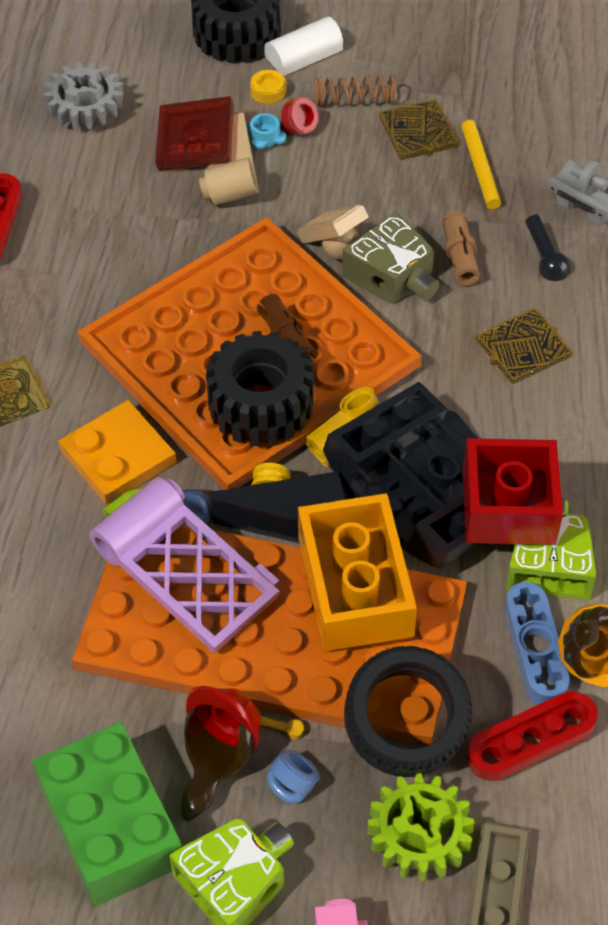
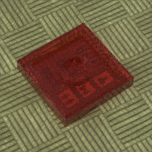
[155,96,234,171]

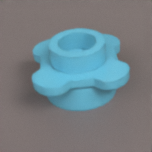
[247,113,286,149]

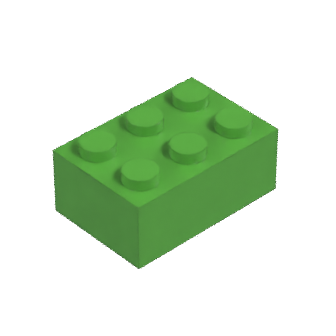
[31,721,181,908]

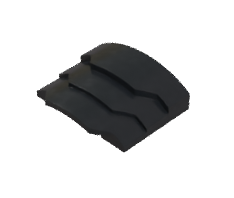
[323,382,478,569]

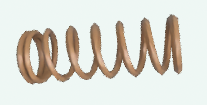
[314,74,396,106]

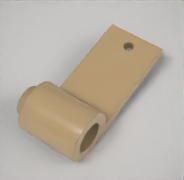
[199,112,259,206]

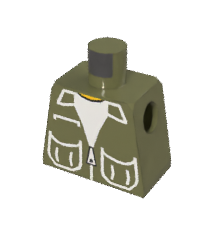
[342,212,439,303]

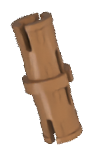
[442,211,480,286]

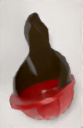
[181,685,261,822]

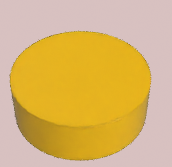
[250,70,286,104]

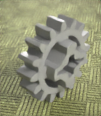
[44,62,124,129]

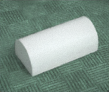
[264,16,343,76]

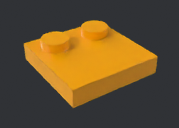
[58,400,177,505]

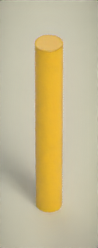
[461,120,501,210]

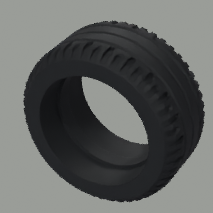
[344,646,472,777]

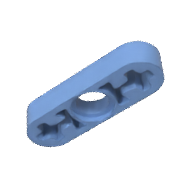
[505,582,570,705]

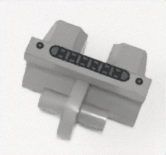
[547,159,608,226]

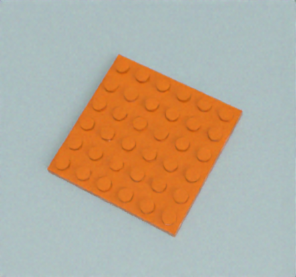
[77,217,422,490]

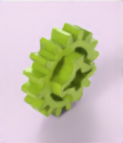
[367,773,474,881]

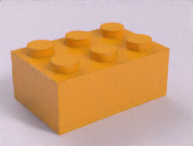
[298,493,417,652]

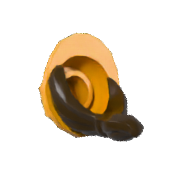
[558,603,608,687]

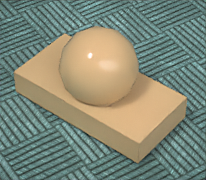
[296,204,369,260]

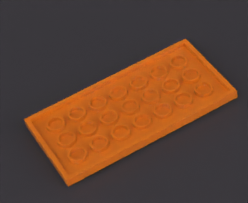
[71,524,467,746]

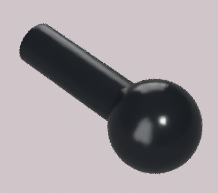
[525,214,570,281]

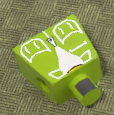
[506,497,596,600]
[169,819,294,925]

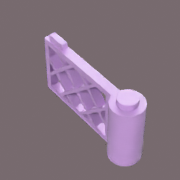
[89,477,279,654]

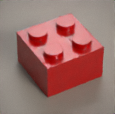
[463,438,563,545]

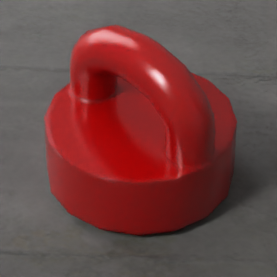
[280,97,319,136]

